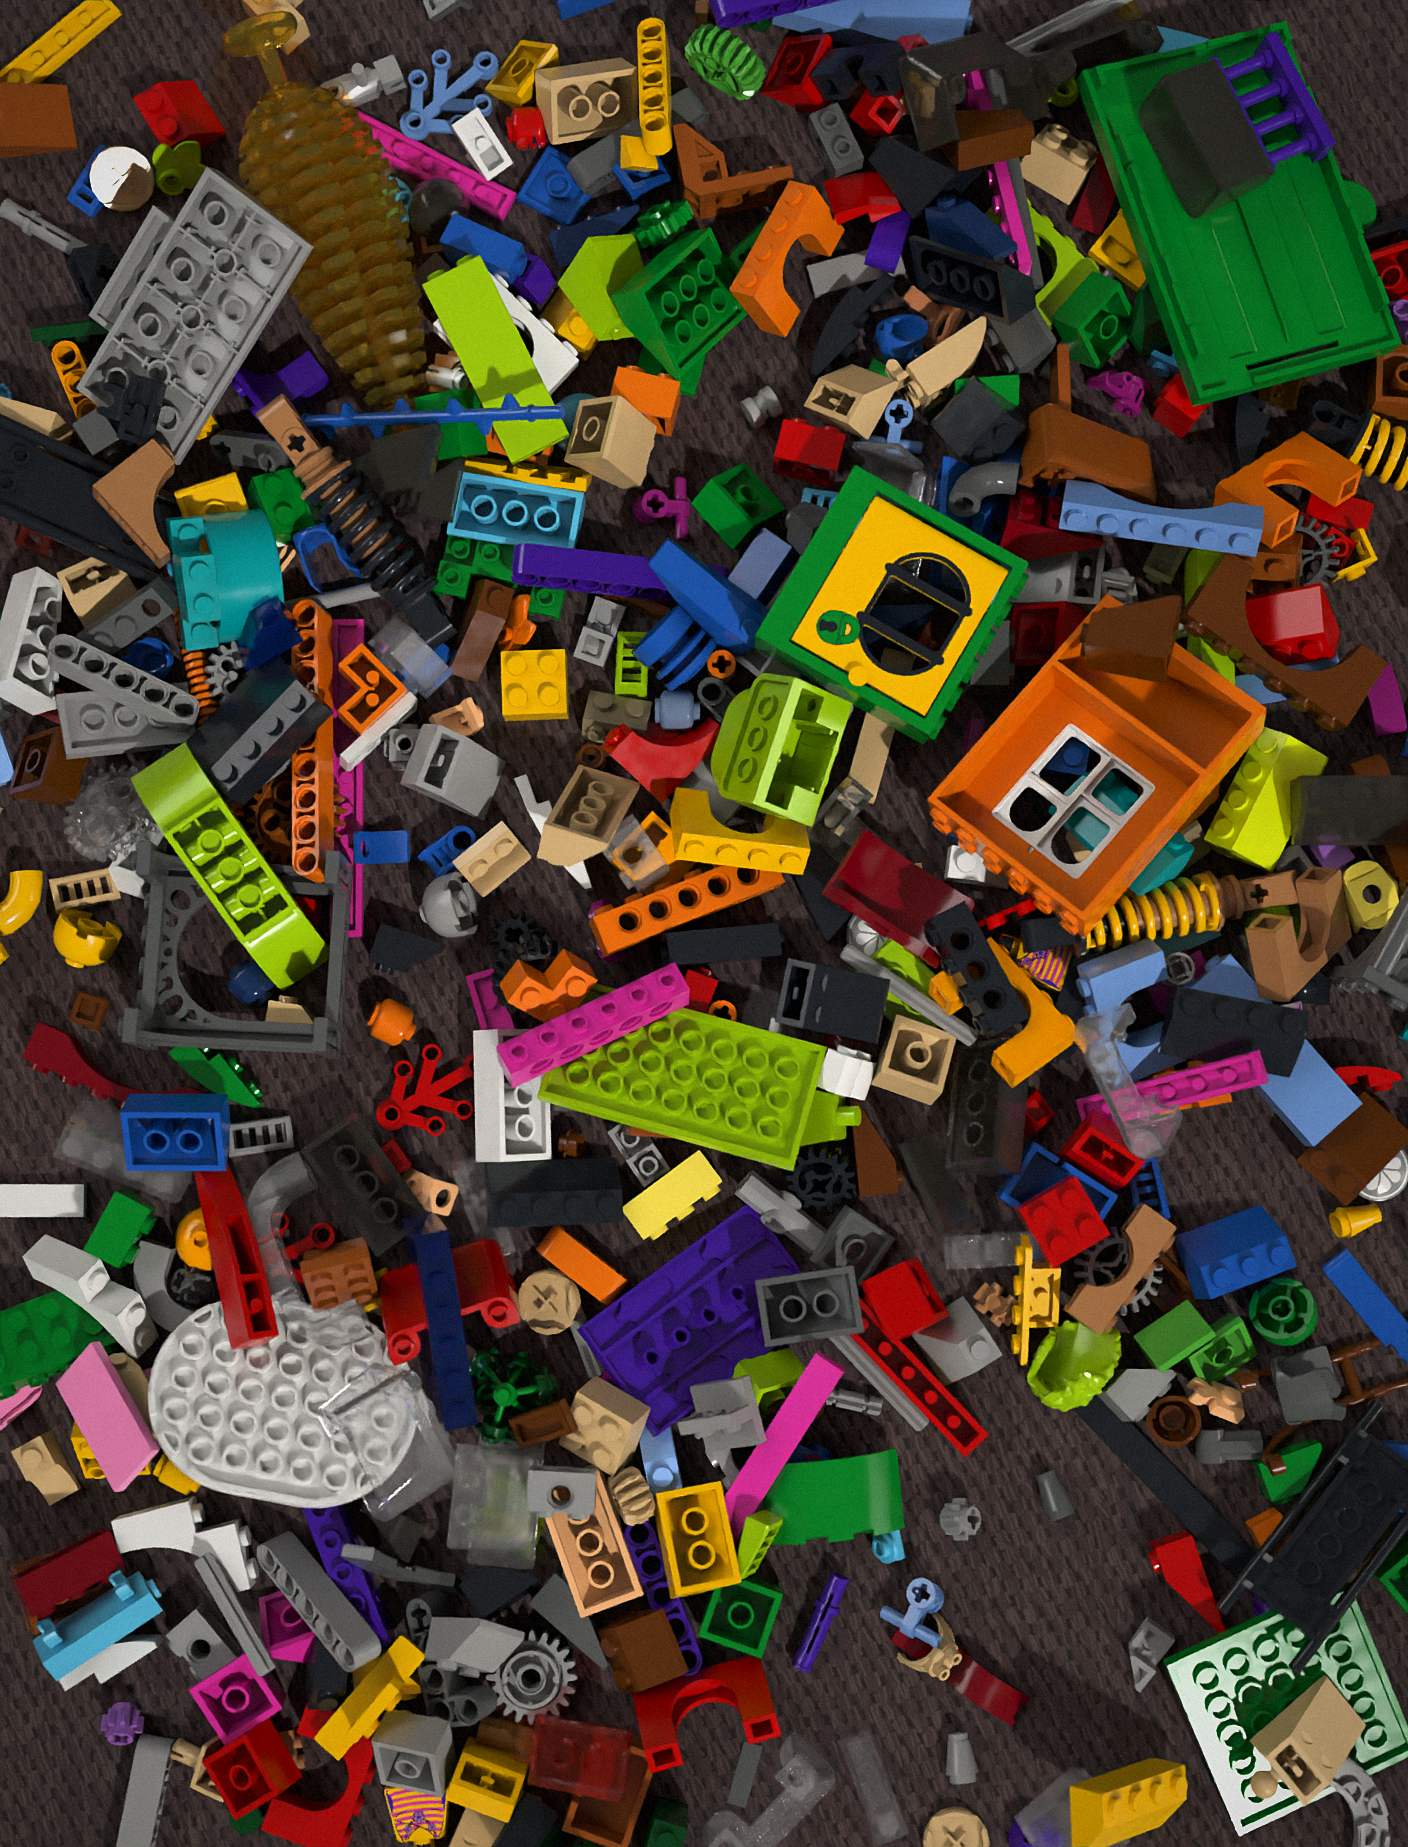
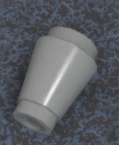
[946,1732,979,1784]

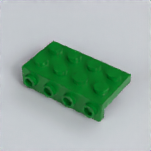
[0,1290,118,1401]

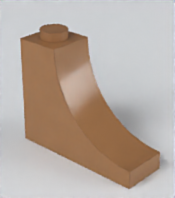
[93,439,175,569]

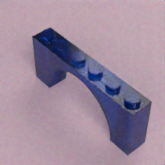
[403,1213,478,1432]

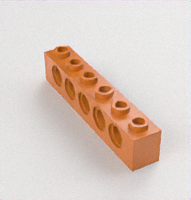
[589,864,785,958]

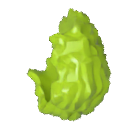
[1027,1320,1122,1412]

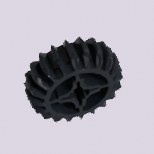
[490,933,570,1020]

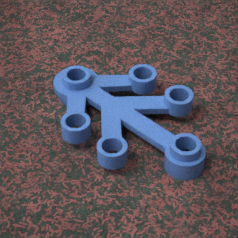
[400,49,499,141]

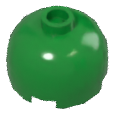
[1249,1278,1318,1346]

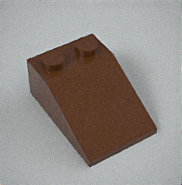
[1296,1091,1408,1206]

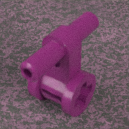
[1086,370,1151,418]
[632,476,690,541]

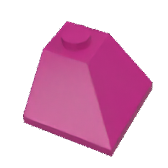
[259,1591,315,1663]

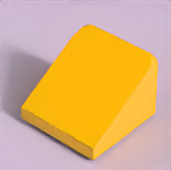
[620,135,658,172]

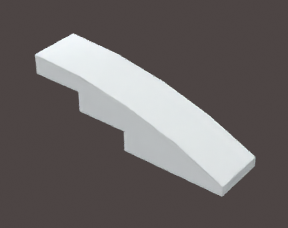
[514,774,593,892]

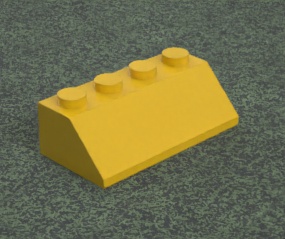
[1070,1758,1188,1847]

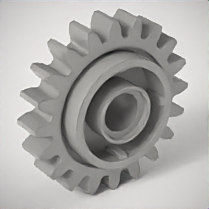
[486,1627,578,1724]

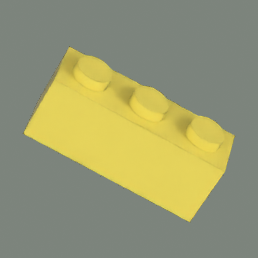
[623,1150,722,1240]

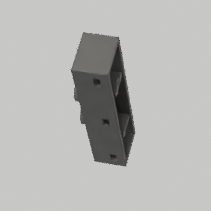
[59,576,178,671]

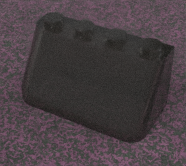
[1139,59,1275,219]

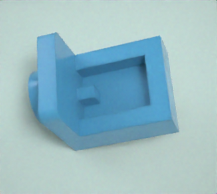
[1146,350,1179,378]

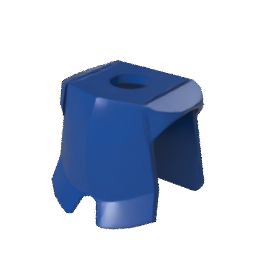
[293,522,363,593]

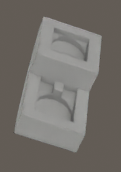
[573,596,627,667]

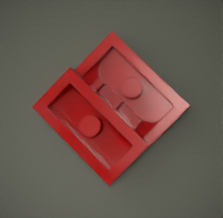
[823,172,901,225]

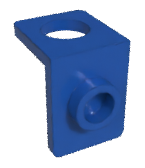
[353,830,410,864]

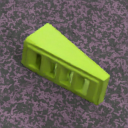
[615,631,648,700]
[737,1509,783,1580]

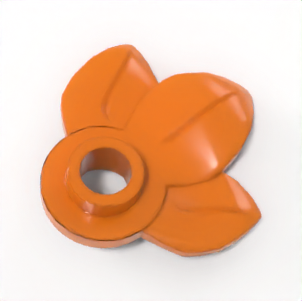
[496,594,536,651]

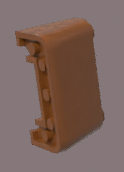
[1017,403,1157,506]

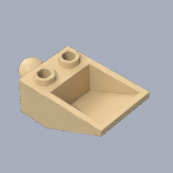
[1249,1674,1366,1806]

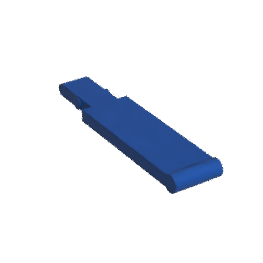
[1320,1248,1408,1365]

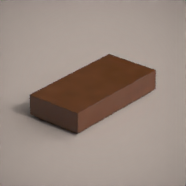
[508,1398,578,1450]

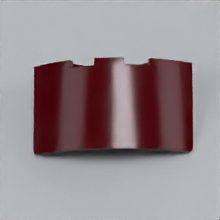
[821,829,977,969]

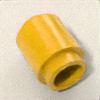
[153,1452,201,1496]

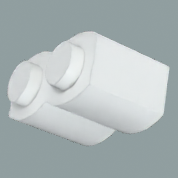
[817,1045,878,1100]

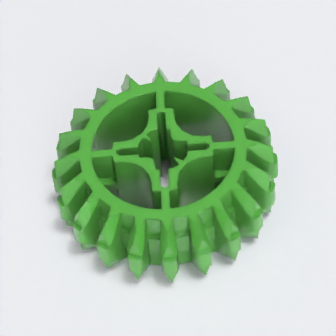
[685,23,766,100]

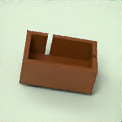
[562,1722,653,1847]

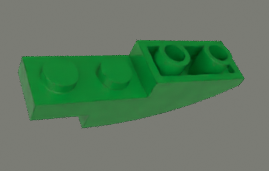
[165,1011,265,1108]

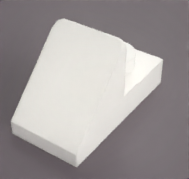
[450,107,513,181]

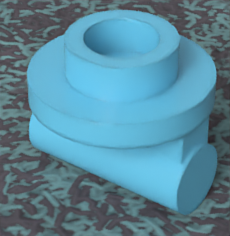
[872,1530,906,1564]

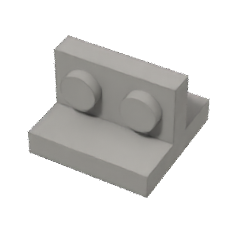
[677,1375,767,1452]

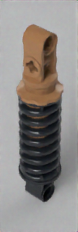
[256,393,459,651]

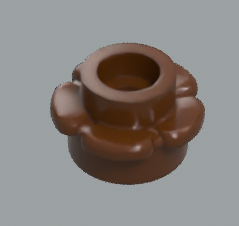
[576,742,607,771]
[558,1128,584,1159]

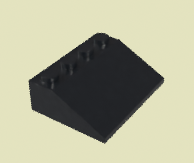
[187,648,334,805]

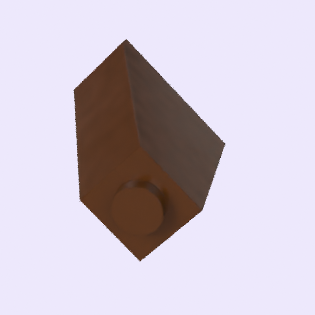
[935,110,1035,172]

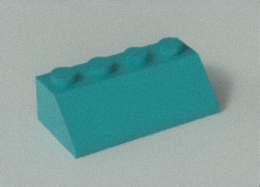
[1048,770,1195,896]

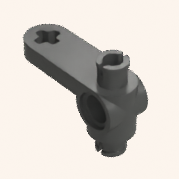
[209,429,313,473]

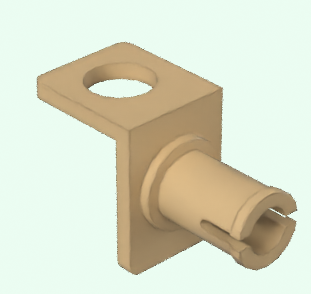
[170,1736,224,1802]

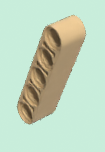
[843,647,915,804]

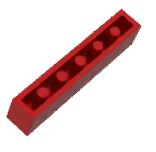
[849,1297,989,1457]

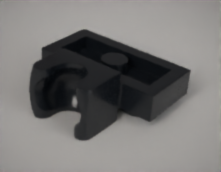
[97,374,167,446]

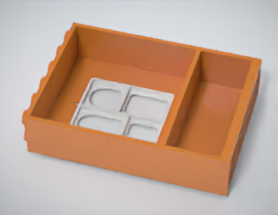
[927,593,1267,938]

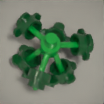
[466,1347,558,1444]

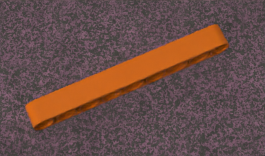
[291,599,334,883]

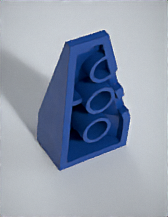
[648,538,770,658]

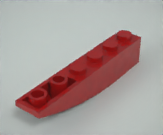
[194,1163,279,1350]

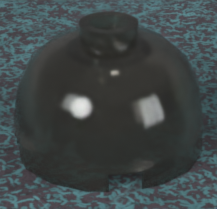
[408,178,471,244]

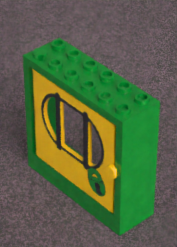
[755,465,1029,745]

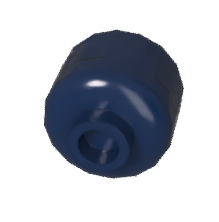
[228,959,276,1008]

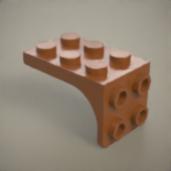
[299,1238,379,1314]

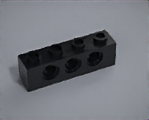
[923,901,1029,1040]

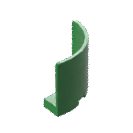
[763,1449,905,1545]

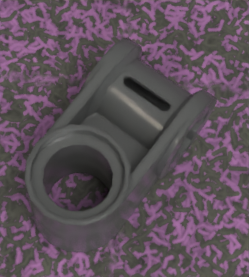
[696,677,737,726]

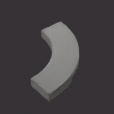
[1329,1756,1390,1847]

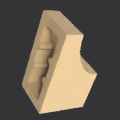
[11,1430,81,1506]

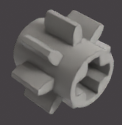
[940,1498,981,1540]

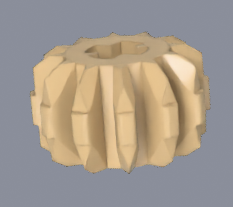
[607,1466,656,1526]

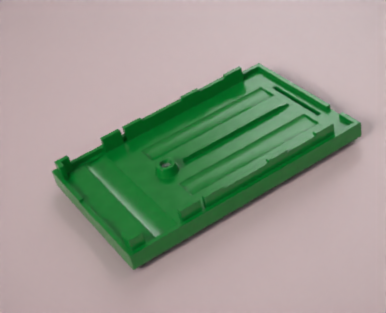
[1076,21,1402,407]

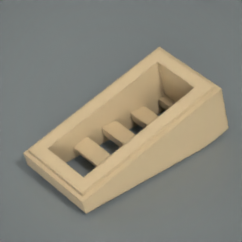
[49,868,121,914]

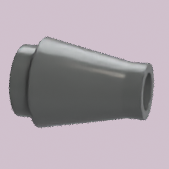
[1036,1470,1075,1522]

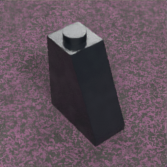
[792,842,851,942]

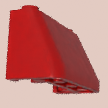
[377,1238,521,1366]

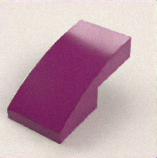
[1366,664,1407,737]

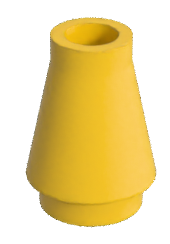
[1329,1203,1382,1239]

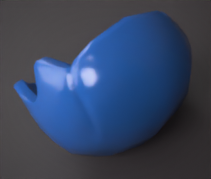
[121,637,174,680]

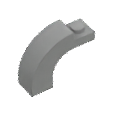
[134,1238,199,1333]

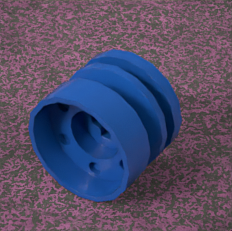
[631,605,717,691]

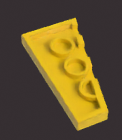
[462,456,592,492]

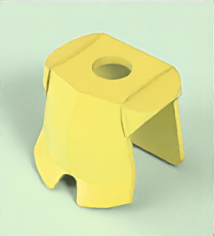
[1341,860,1399,933]

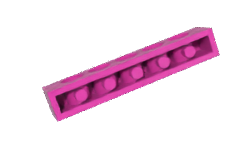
[496,962,690,1089]

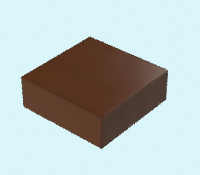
[68,990,111,1031]

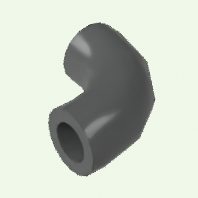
[948,462,1019,517]

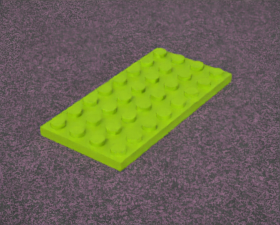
[537,984,828,1171]

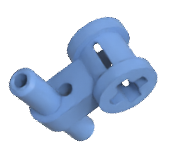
[859,396,923,454]
[880,1578,944,1647]

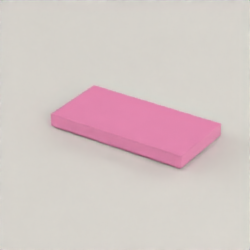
[55,1341,160,1492]

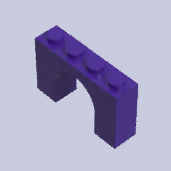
[230,310,332,423]

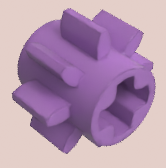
[100,1702,144,1745]

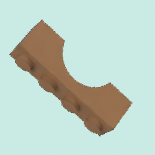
[1063,1203,1177,1335]

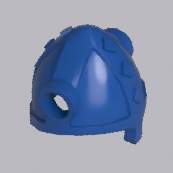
[874,314,928,366]

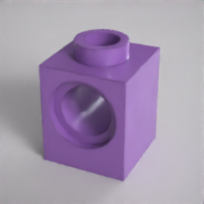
[1300,825,1355,874]

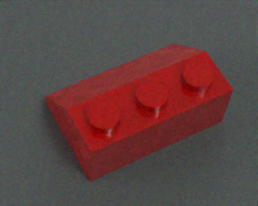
[1236,582,1341,674]

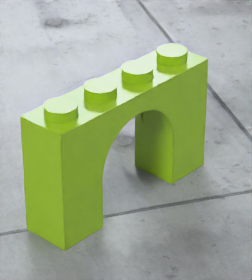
[985,198,1102,330]

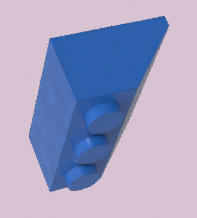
[120,1094,231,1171]
[1174,1205,1297,1299]

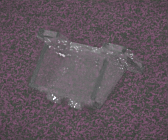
[447,1431,545,1570]

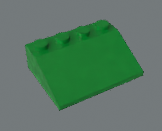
[611,227,748,378]

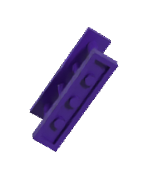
[1200,31,1336,186]

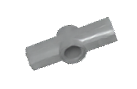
[734,1170,828,1254]

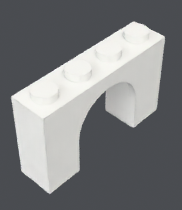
[433,272,579,395]

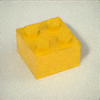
[501,649,569,721]

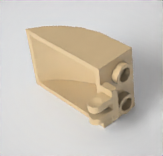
[885,316,986,415]

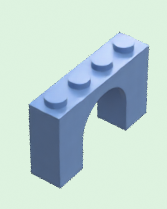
[1076,937,1188,1088]

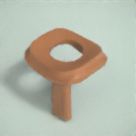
[902,285,966,350]

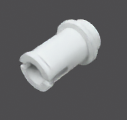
[426,364,469,390]

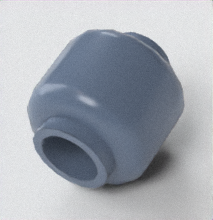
[655,690,700,732]

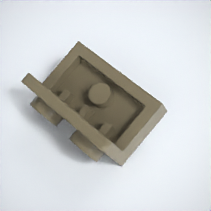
[581,690,653,743]

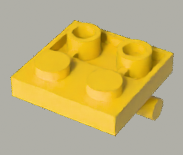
[1088,208,1146,292]

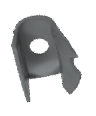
[1270,1344,1346,1425]

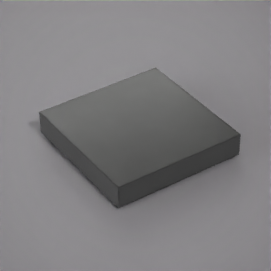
[809,1205,896,1293]

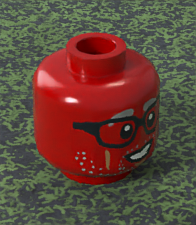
[506,105,548,150]

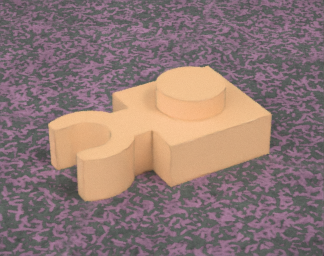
[1187,1377,1245,1424]

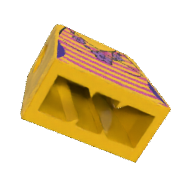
[998,933,1072,993]
[384,1780,451,1847]

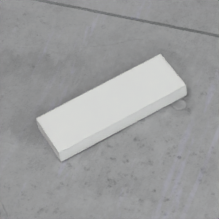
[339,691,418,772]
[0,1184,87,1217]

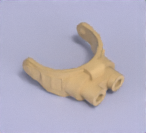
[897,1611,962,1681]

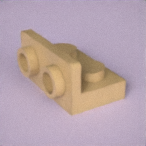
[452,821,531,897]

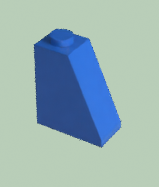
[440,213,527,285]

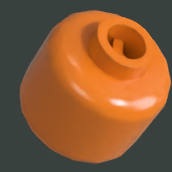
[366,998,417,1046]

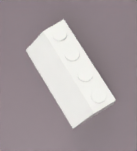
[473,1029,551,1162]

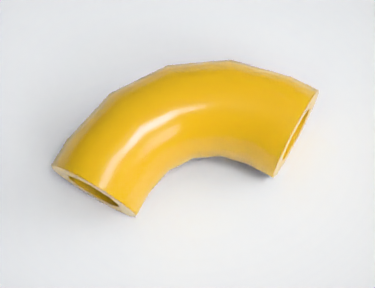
[0,870,43,937]

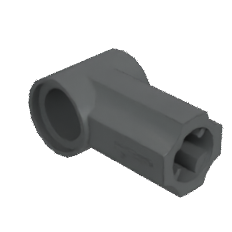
[1195,1427,1263,1464]

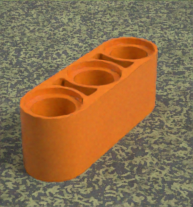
[536,1225,630,1306]

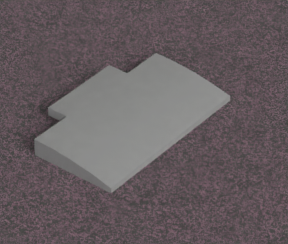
[76,167,314,465]

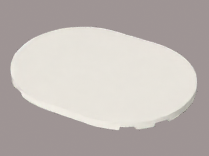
[148,1296,418,1508]

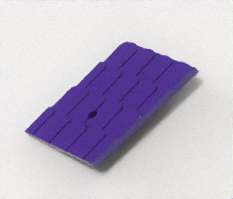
[577,1204,802,1437]

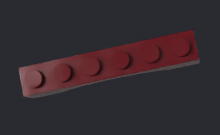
[22,1022,209,1108]

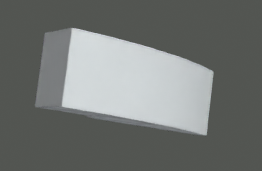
[59,1634,164,1691]

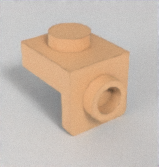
[429,697,484,738]

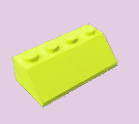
[1204,727,1329,873]

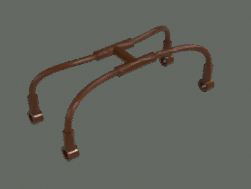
[1232,1320,1408,1477]

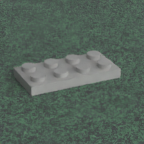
[56,682,196,759]

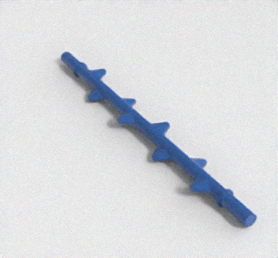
[300,393,565,439]

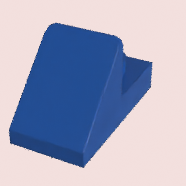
[612,156,675,205]

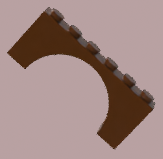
[1180,552,1388,732]

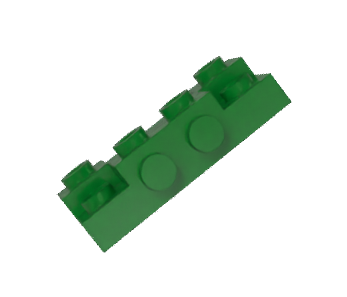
[434,535,567,622]

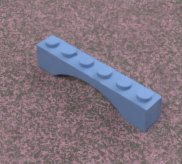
[1059,479,1264,557]

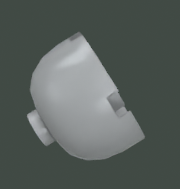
[419,872,478,938]

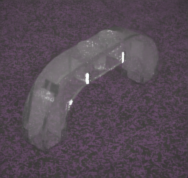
[246,1151,374,1346]

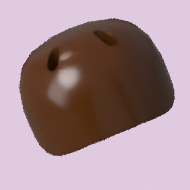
[1146,1393,1201,1447]

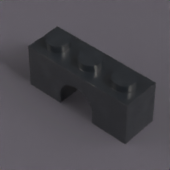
[810,42,914,101]

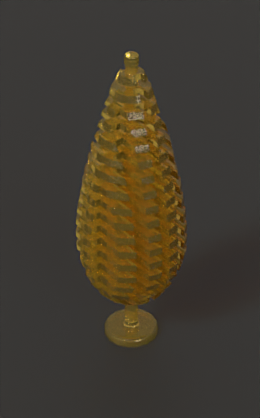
[221,11,428,462]

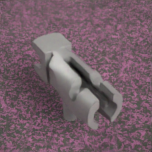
[315,55,406,119]

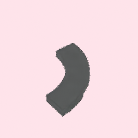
[341,1543,462,1595]

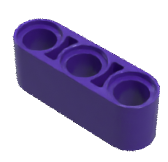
[864,199,912,274]

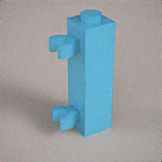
[32,1570,163,1681]

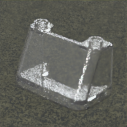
[1073,1003,1184,1159]

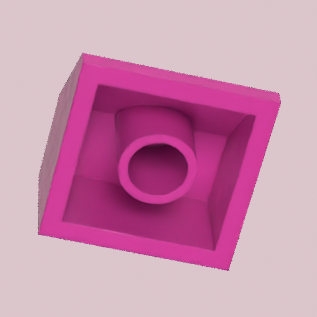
[189,1653,286,1746]

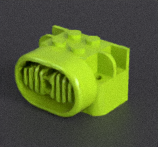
[711,673,853,827]

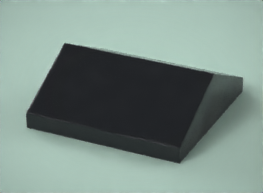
[491,1792,570,1847]

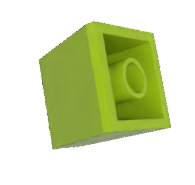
[557,234,644,341]

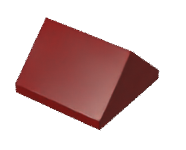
[1370,239,1408,301]

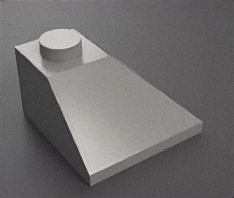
[912,1296,1002,1386]

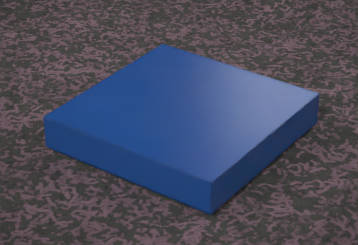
[516,145,593,225]

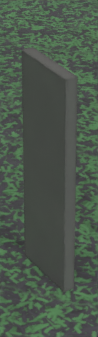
[726,1741,763,1808]

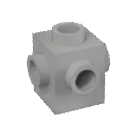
[384,724,421,771]

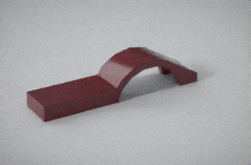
[1071,151,1116,236]
[890,1622,1031,1726]

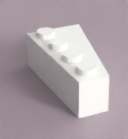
[0,567,62,715]

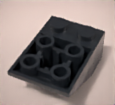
[775,958,891,1044]

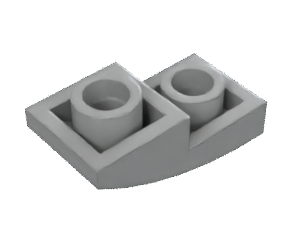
[607,1123,671,1187]

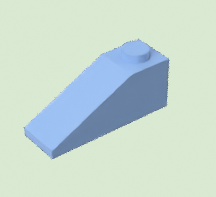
[639,1426,683,1496]

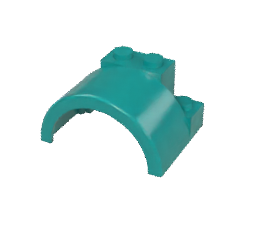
[165,509,284,651]

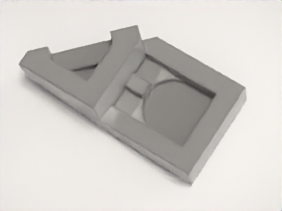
[1128,1616,1175,1692]

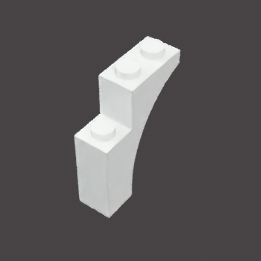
[22,1234,159,1359]
[111,1496,259,1592]

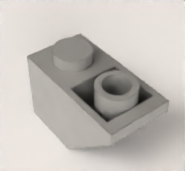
[1096,1369,1176,1422]

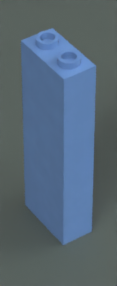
[772,0,973,73]
[1180,954,1363,1147]

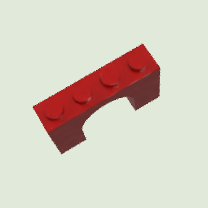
[632,1655,781,1773]
[261,1705,382,1847]

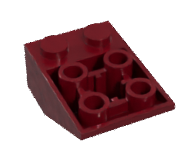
[999,489,1104,560]

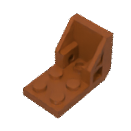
[672,123,794,219]

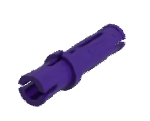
[791,1571,850,1673]

